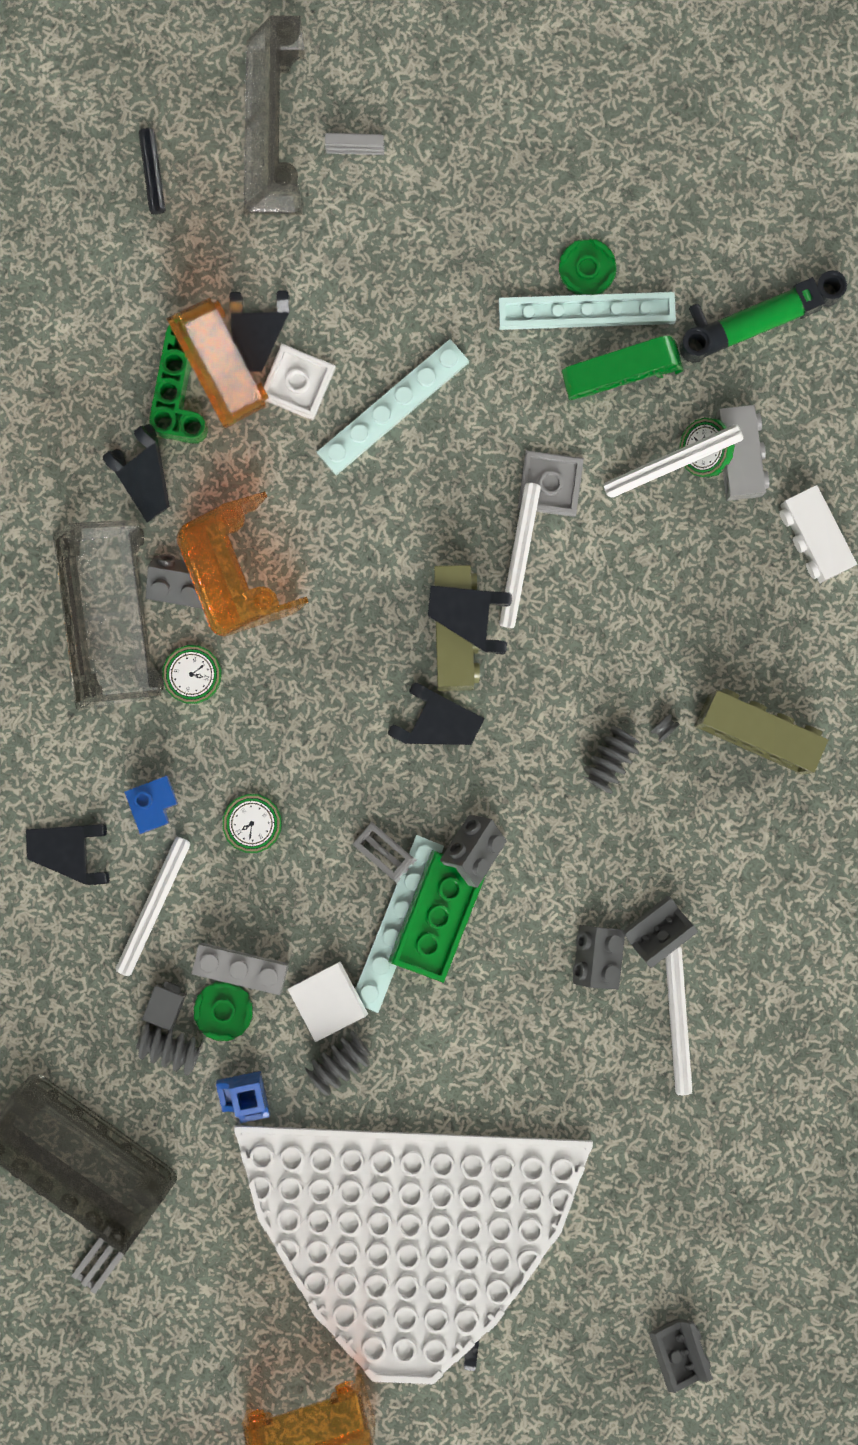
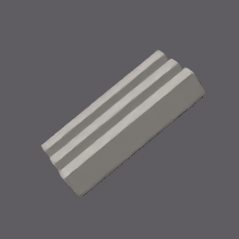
[325,133,384,155]
[352,822,416,883]
[71,1226,133,1294]

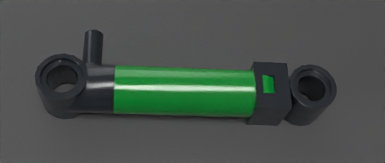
[679,270,847,363]

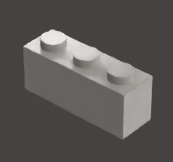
[716,405,769,501]
[192,943,289,995]

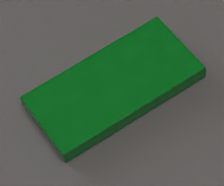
[388,850,486,983]

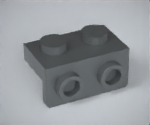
[145,554,212,609]
[440,815,507,888]
[622,896,698,969]
[573,925,625,990]
[649,1319,713,1393]

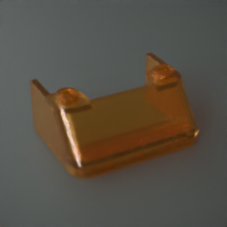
[166,297,269,429]
[176,491,309,636]
[242,1373,376,1445]

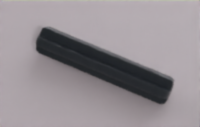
[139,128,166,215]

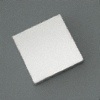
[259,344,336,421]
[288,961,368,1042]

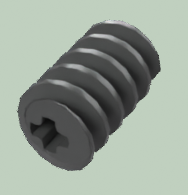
[582,726,640,794]
[136,1022,203,1076]
[304,1030,371,1096]

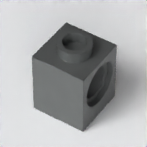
[142,981,187,1030]

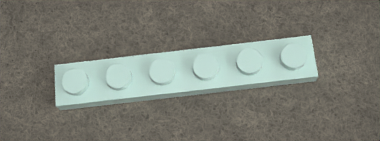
[499,292,676,330]
[317,339,469,475]
[355,835,444,1013]

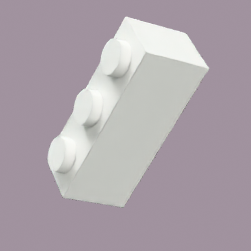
[779,485,857,583]

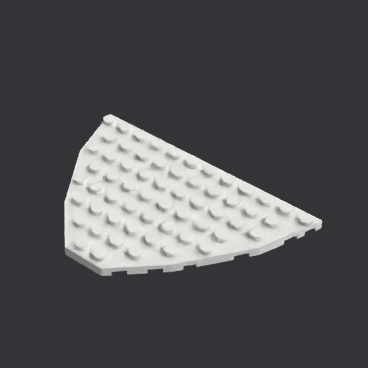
[234,1125,593,1384]

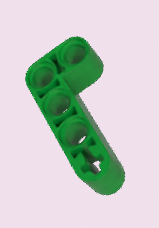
[150,321,208,443]
[561,336,684,400]

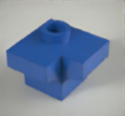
[124,776,178,834]
[216,1071,270,1123]

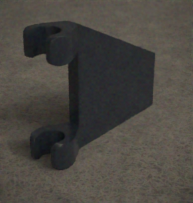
[230,290,290,373]
[103,424,170,523]
[428,585,512,655]
[388,683,485,745]
[25,824,110,885]

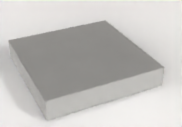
[518,450,584,517]

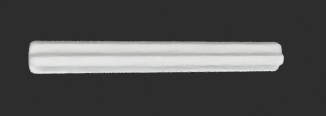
[604,425,743,498]
[499,482,541,628]
[116,837,190,976]
[665,947,692,1095]

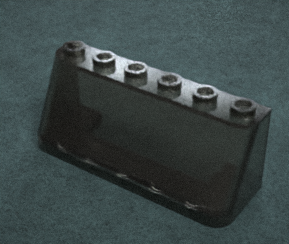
[0,1074,177,1255]

